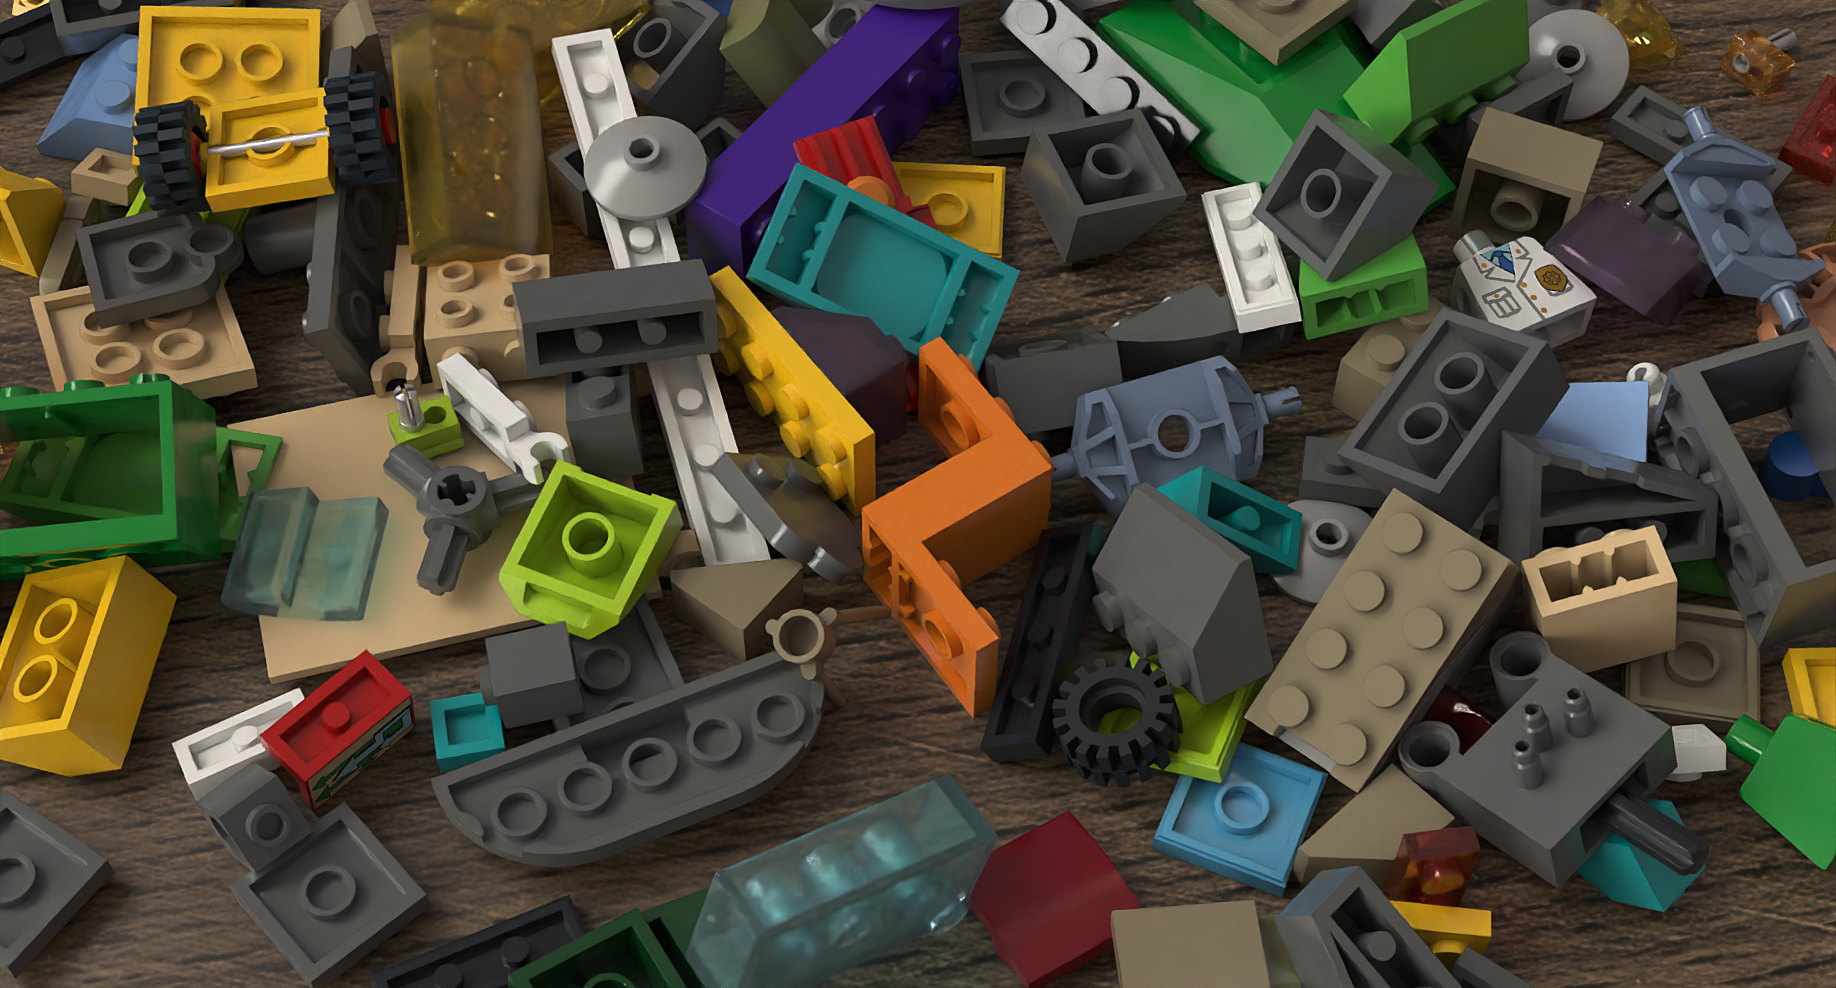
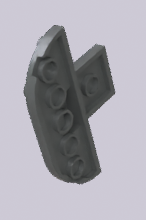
[430,593,825,867]

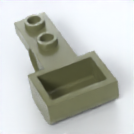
[719,0,833,109]

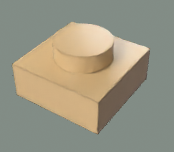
[71,147,144,206]

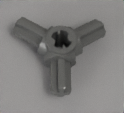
[383,445,551,596]

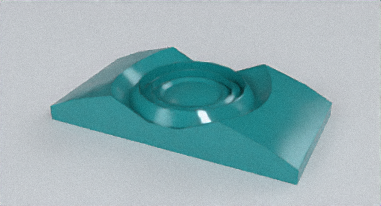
[746,163,1020,374]

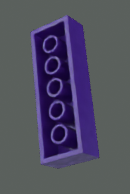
[684,4,961,294]

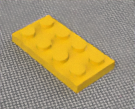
[709,265,876,517]

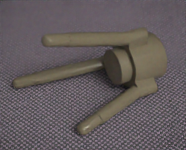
[765,606,892,707]

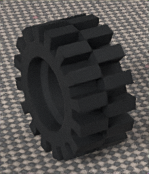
[1052,655,1183,788]

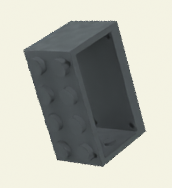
[1648,326,1836,649]

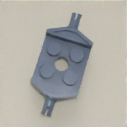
[1664,106,1827,333]
[1051,355,1302,518]

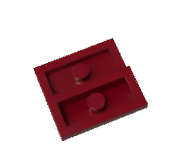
[951,810,1142,988]

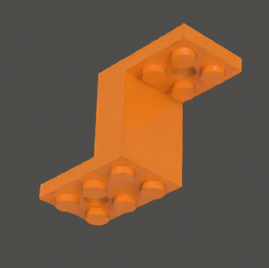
[862,336,1054,719]

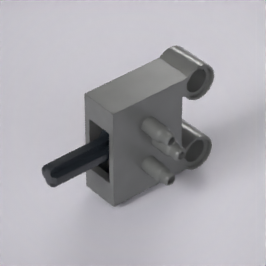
[1397,631,1710,889]

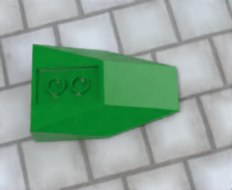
[1098,0,1457,217]

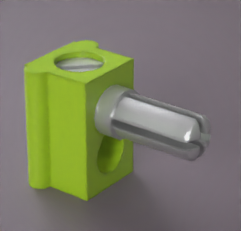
[387,384,465,459]

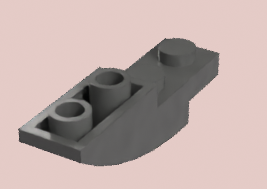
[1104,257,1302,379]

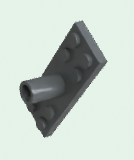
[245,45,405,397]

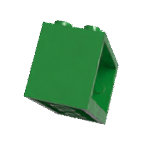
[0,373,221,583]

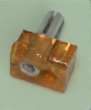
[1720,28,1797,101]

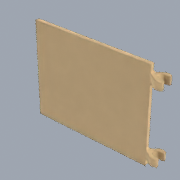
[227,363,701,684]

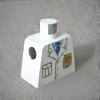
[1449,230,1597,349]

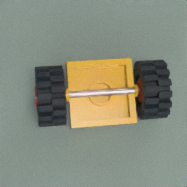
[133,71,403,218]

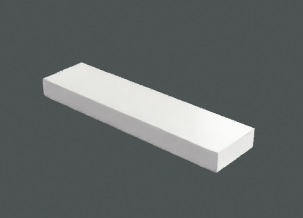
[1201,182,1302,334]

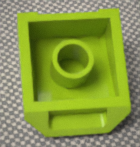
[498,459,683,640]

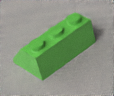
[1343,0,1530,147]

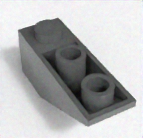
[565,364,644,479]

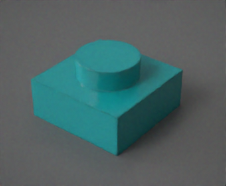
[429,692,507,773]

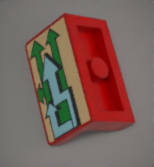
[259,649,416,811]

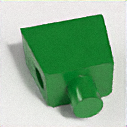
[1724,713,1836,871]

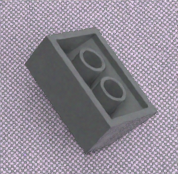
[1337,307,1570,533]
[1092,482,1274,705]

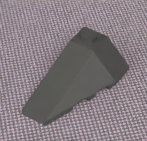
[529,0,727,133]

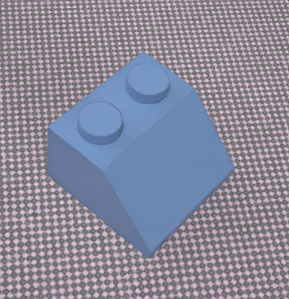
[36,33,139,162]

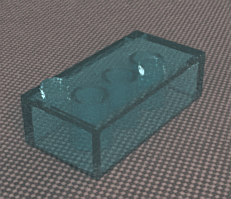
[685,773,999,988]

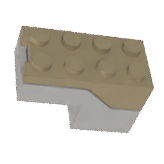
[1244,488,1523,793]

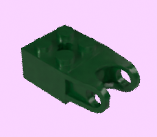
[508,884,792,988]

